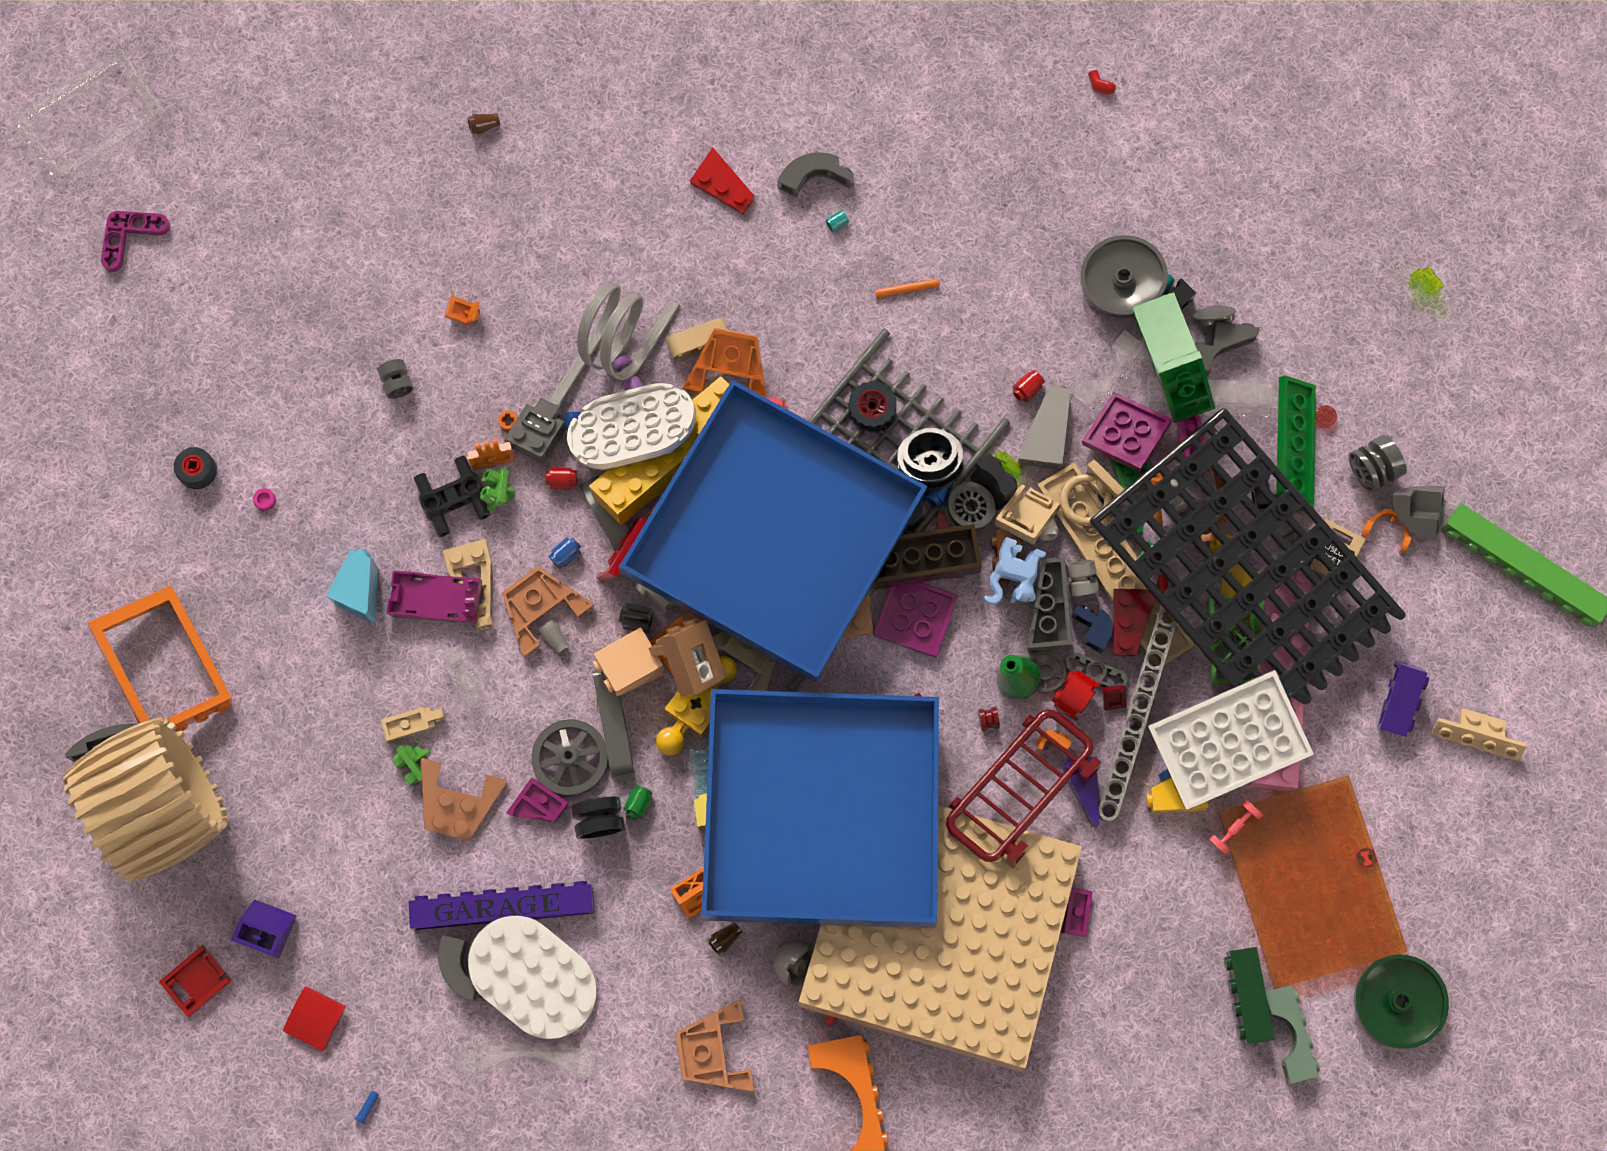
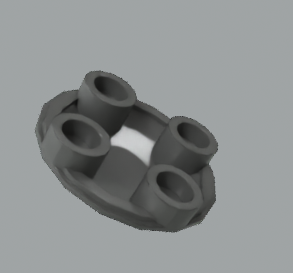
[1193,305,1236,326]

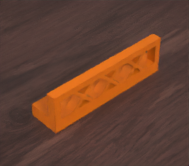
[670,868,704,919]

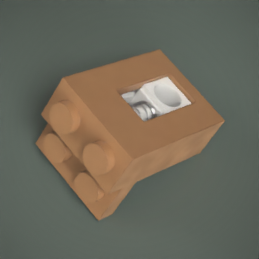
[648,618,726,697]

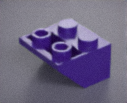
[231,899,297,958]

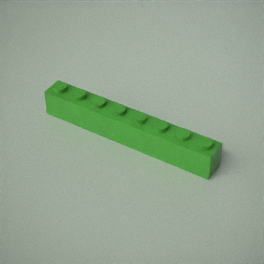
[1442,503,1607,627]

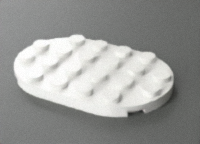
[567,383,696,470]
[468,916,596,1039]

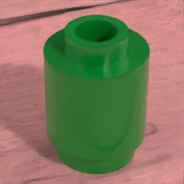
[623,785,653,821]

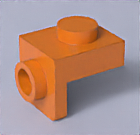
[444,296,480,326]
[1035,729,1072,753]

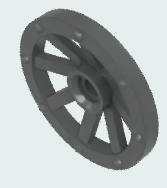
[531,719,608,796]

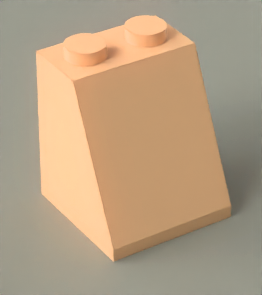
[592,627,664,696]

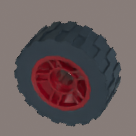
[848,381,897,432]

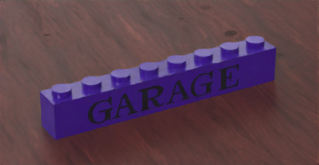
[408,881,595,930]

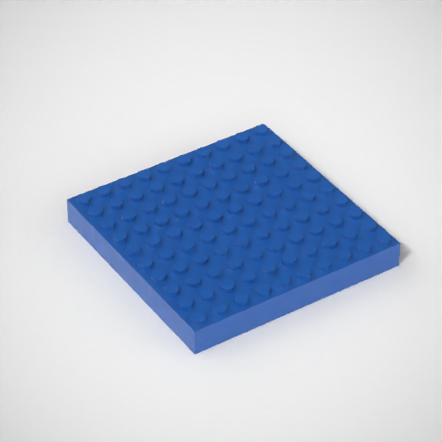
[619,379,927,683]
[702,689,939,928]

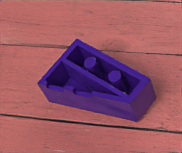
[1378,660,1429,737]

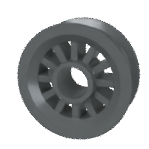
[944,482,995,533]

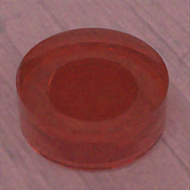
[1315,405,1337,428]

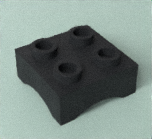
[970,453,1018,510]

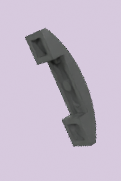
[579,475,629,551]
[65,724,136,761]

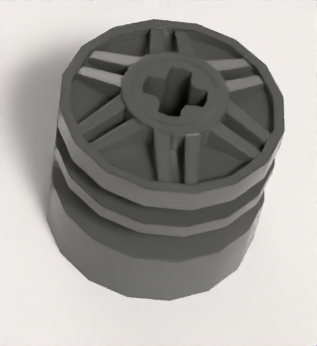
[1349,435,1407,493]

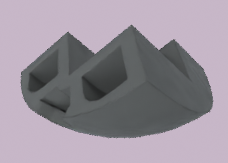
[1393,486,1445,541]

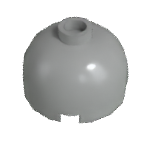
[773,940,814,987]

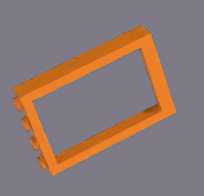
[88,585,232,732]

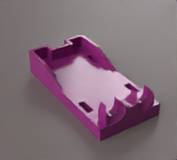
[386,571,482,623]

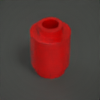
[1013,370,1045,402]
[546,468,577,490]

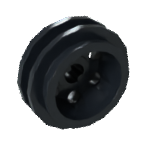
[897,428,964,492]

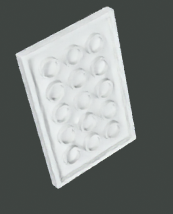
[1148,670,1314,810]

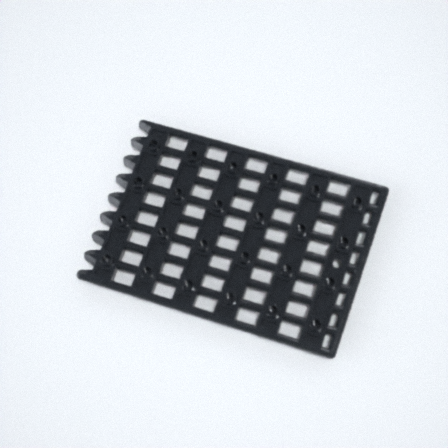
[1090,408,1406,712]

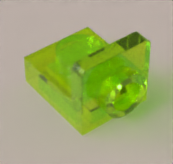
[1407,266,1445,297]

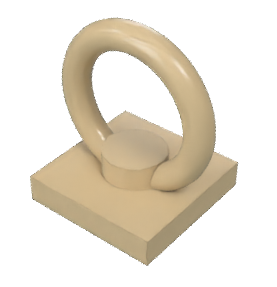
[1060,459,1124,526]

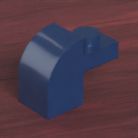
[1071,605,1113,654]

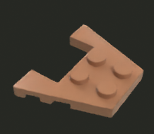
[502,566,594,658]
[420,758,507,841]
[675,1000,754,1091]

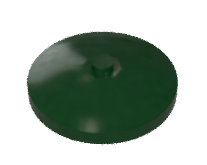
[1354,954,1449,1049]

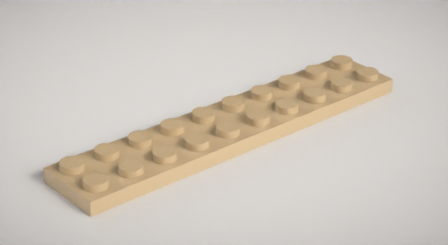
[1037,462,1195,667]

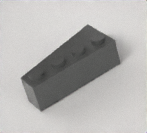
[1027,557,1073,653]

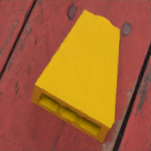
[1146,778,1208,813]

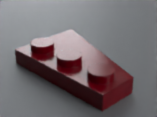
[1113,589,1156,656]

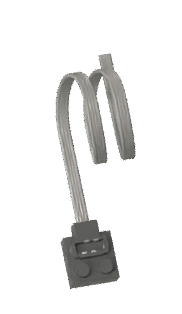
[504,281,680,464]

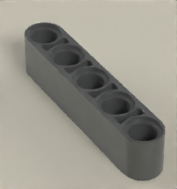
[592,670,634,777]

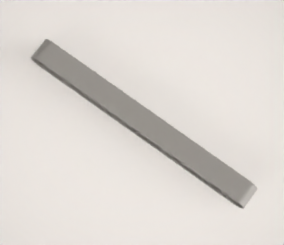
[1099,586,1177,822]

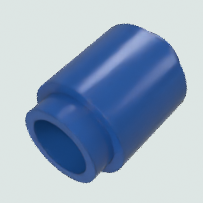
[548,537,581,569]

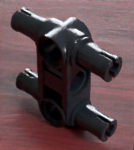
[414,456,491,537]

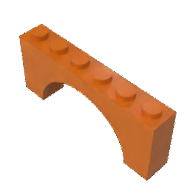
[807,1035,888,1151]

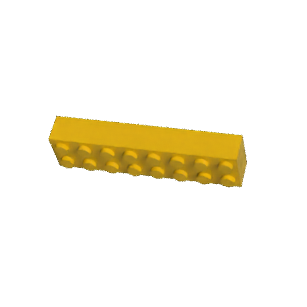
[589,377,729,526]

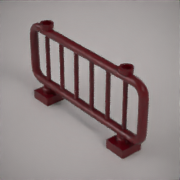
[946,709,1101,869]

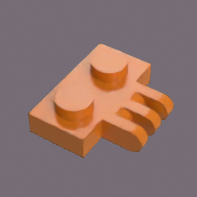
[467,438,515,470]

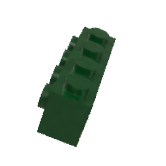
[1224,947,1275,1045]

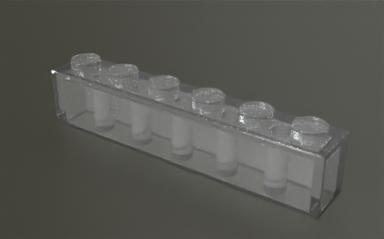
[1144,376,1278,417]

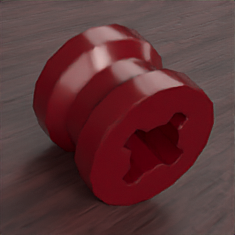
[978,706,1000,731]

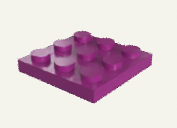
[1082,392,1172,472]
[873,582,958,658]

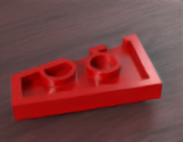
[690,147,755,215]

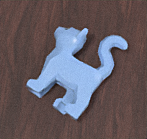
[984,537,1046,605]

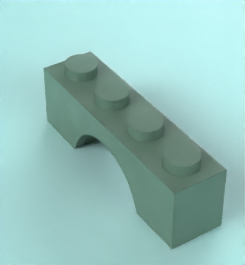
[1266,985,1320,1084]

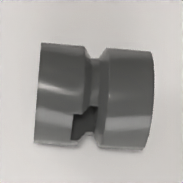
[377,359,414,399]

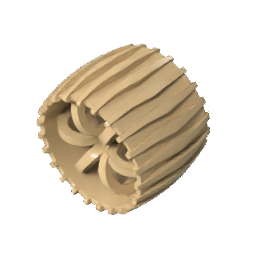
[63,717,228,881]

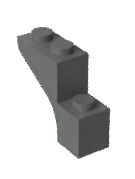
[1195,321,1260,377]

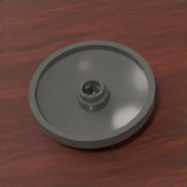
[1081,235,1168,318]

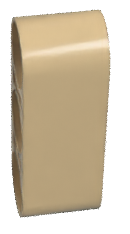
[666,318,728,361]

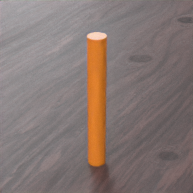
[875,278,940,298]

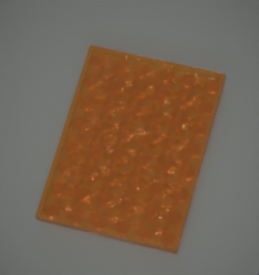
[1218,775,1408,989]

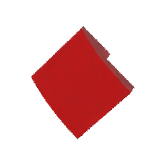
[282,986,346,1051]

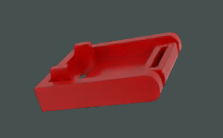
[159,945,232,1017]

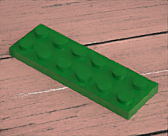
[1276,375,1316,512]

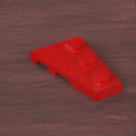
[596,517,646,583]

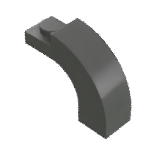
[777,152,854,197]
[438,935,484,1001]

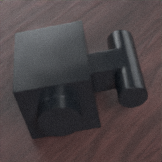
[619,603,654,634]

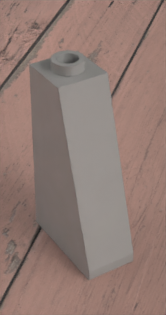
[1017,385,1071,470]

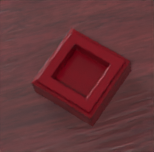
[1102,684,1127,711]

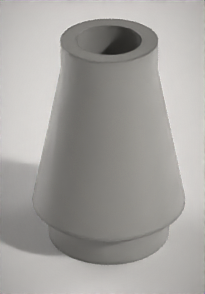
[538,620,569,654]

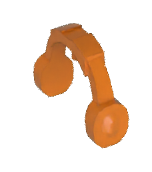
[1361,509,1411,553]

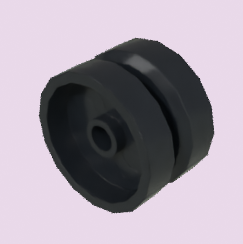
[571,796,625,839]

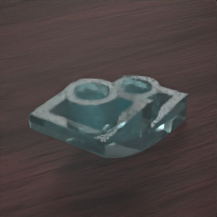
[690,748,709,798]

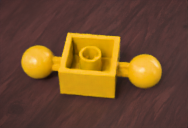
[656,655,737,756]

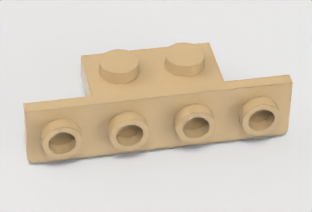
[1432,708,1527,761]

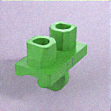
[480,468,516,512]
[392,744,431,786]

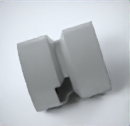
[1066,560,1099,596]

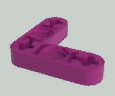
[101,211,171,272]

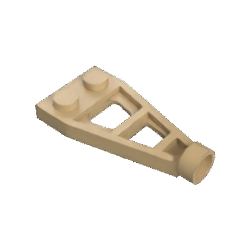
[443,539,494,631]

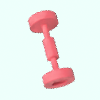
[1209,799,1263,855]

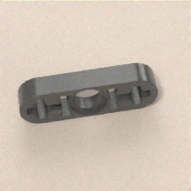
[1065,653,1128,687]

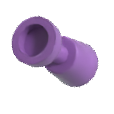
[612,355,644,391]

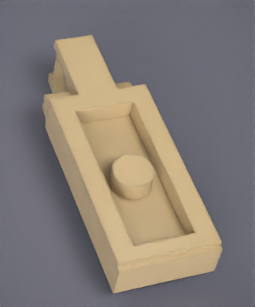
[381,707,446,742]

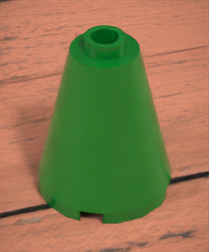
[996,655,1041,699]

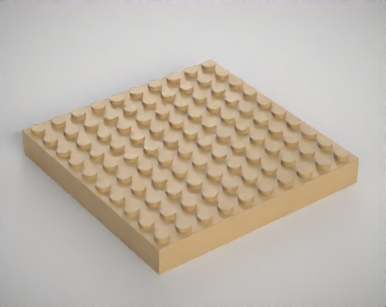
[798,805,1082,1072]

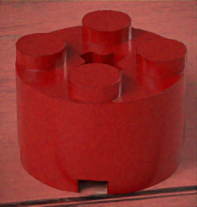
[1052,670,1101,722]

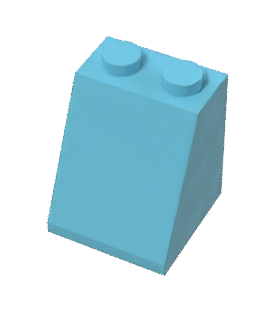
[326,549,379,624]

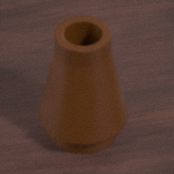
[468,113,500,135]

